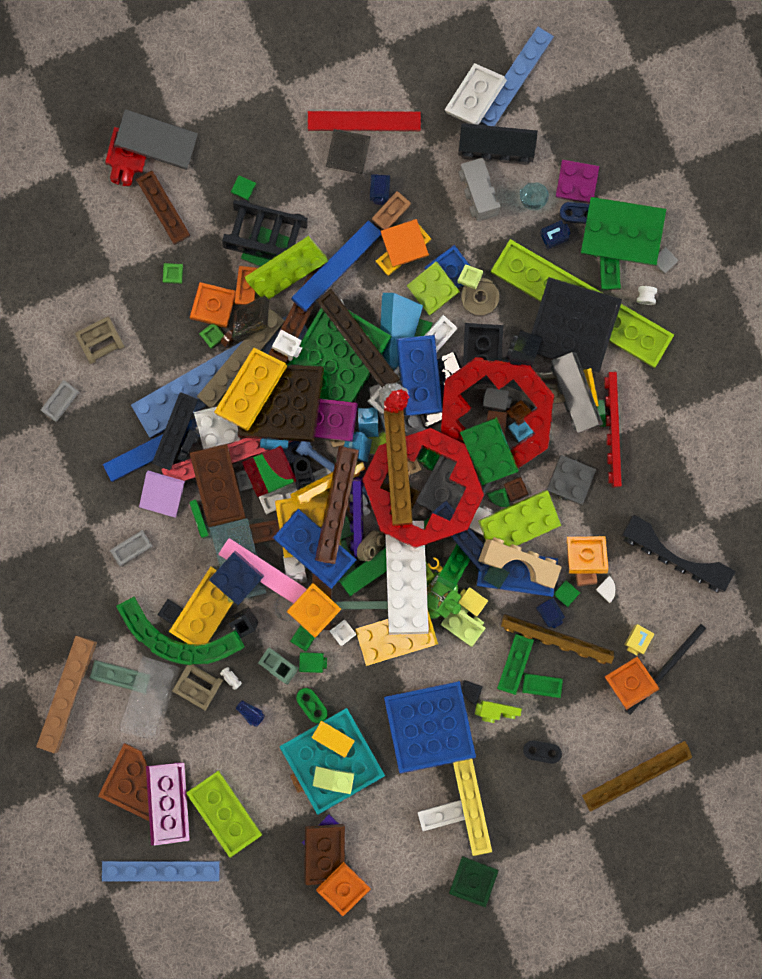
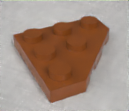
[98,743,149,821]

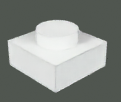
[330,619,357,646]

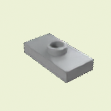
[41,380,79,422]
[110,530,153,567]

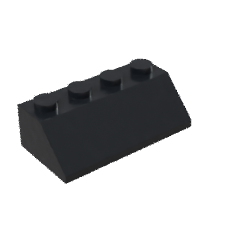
[458,123,538,165]

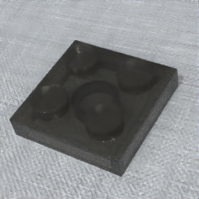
[326,129,371,174]
[232,295,269,342]

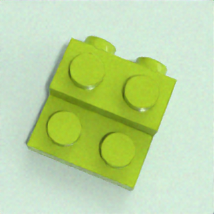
[475,700,522,723]

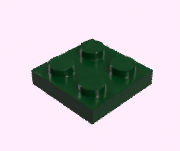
[449,856,499,908]

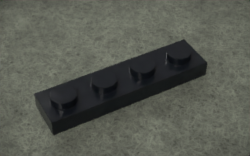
[152,392,198,470]

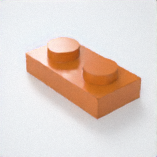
[234,266,258,307]

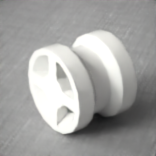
[637,286,657,305]

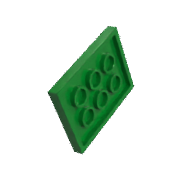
[581,197,667,266]

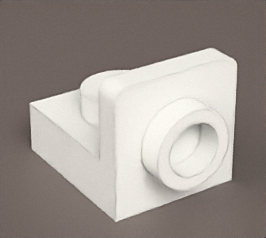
[272,330,302,361]

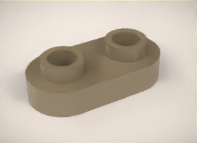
[357,530,386,561]

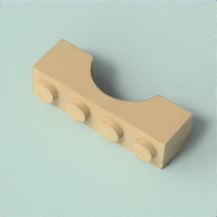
[478,537,561,589]

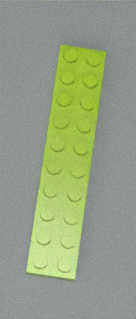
[490,239,674,368]

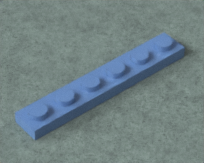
[480,27,554,126]
[102,861,220,881]

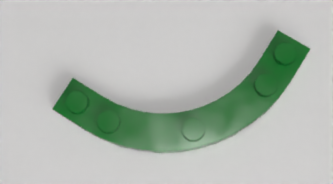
[116,596,245,665]

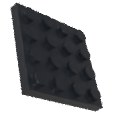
[531,277,622,373]

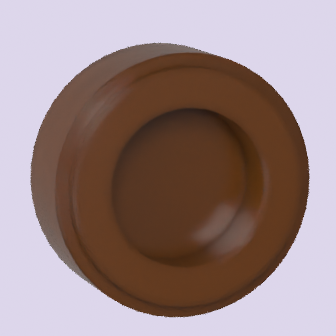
[221,329,239,348]

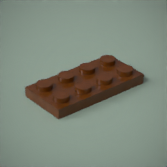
[190,443,246,527]

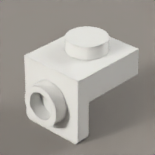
[283,556,307,584]

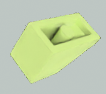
[313,766,354,794]

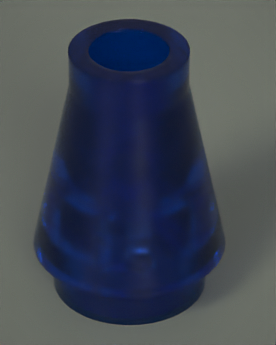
[236,700,265,727]

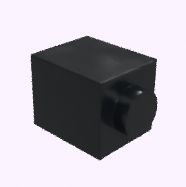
[229,607,259,639]

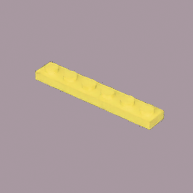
[453,759,492,856]

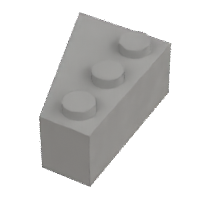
[458,158,501,222]

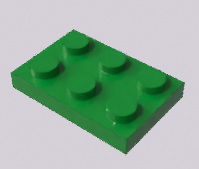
[460,417,519,485]

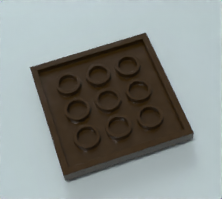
[237,365,324,442]

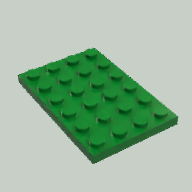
[288,308,392,402]

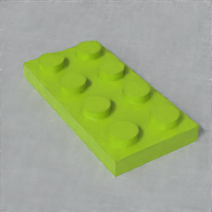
[245,236,328,302]
[478,490,561,547]
[186,770,262,857]

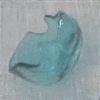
[520,182,549,211]

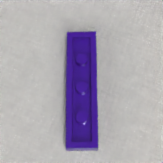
[350,477,364,557]

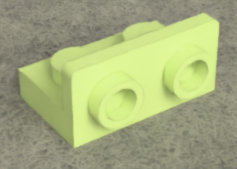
[440,606,486,647]

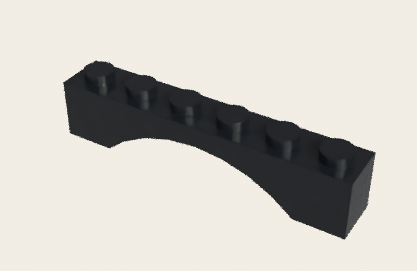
[621,515,736,593]

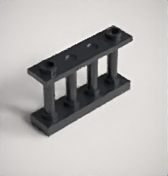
[222,200,308,260]

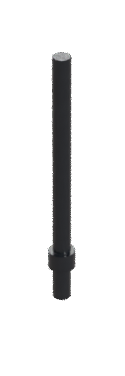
[625,624,706,715]

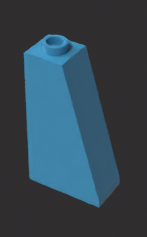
[380,293,423,370]

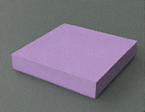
[139,471,185,518]

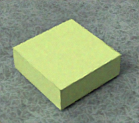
[458,264,483,290]

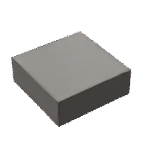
[656,247,679,274]

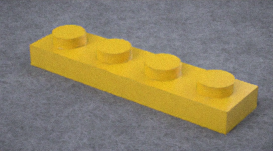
[290,461,365,504]

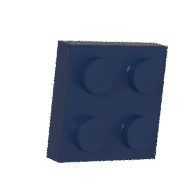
[209,551,264,605]

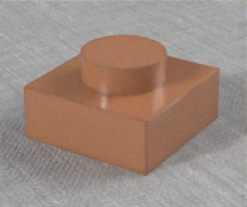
[575,573,597,586]

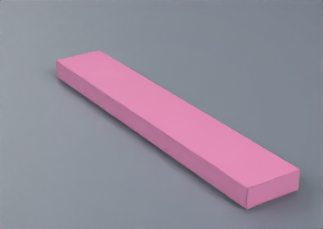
[218,538,307,604]

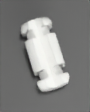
[220,667,242,690]

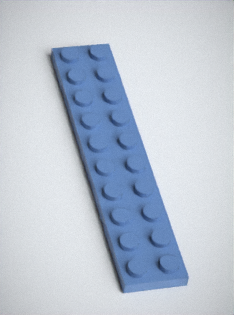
[131,315,308,438]

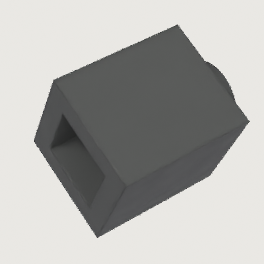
[482,387,512,412]

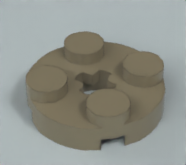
[461,278,499,317]

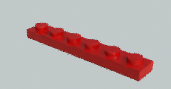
[604,372,622,488]

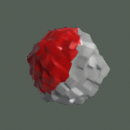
[379,383,409,414]

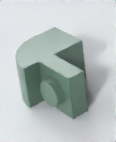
[258,648,299,685]

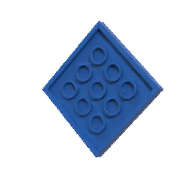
[384,681,476,774]

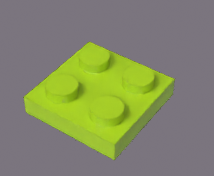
[407,262,460,316]

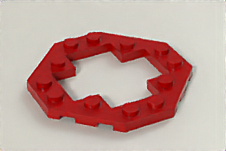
[441,357,554,468]
[362,428,484,549]

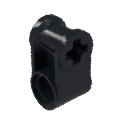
[293,457,315,490]

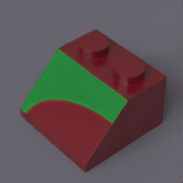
[242,446,296,497]

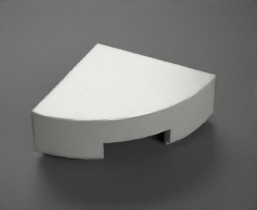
[596,576,615,603]

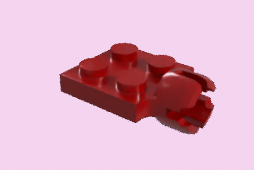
[105,127,147,186]

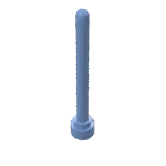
[295,441,368,497]

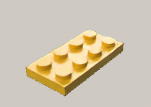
[214,348,287,431]
[169,566,234,644]
[355,608,438,666]

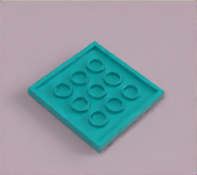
[279,708,385,815]

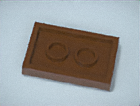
[304,824,345,885]

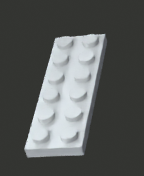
[385,521,428,635]

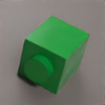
[299,652,327,673]

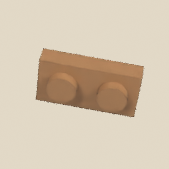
[372,191,411,230]

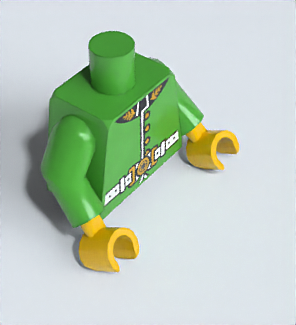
[426,558,461,619]

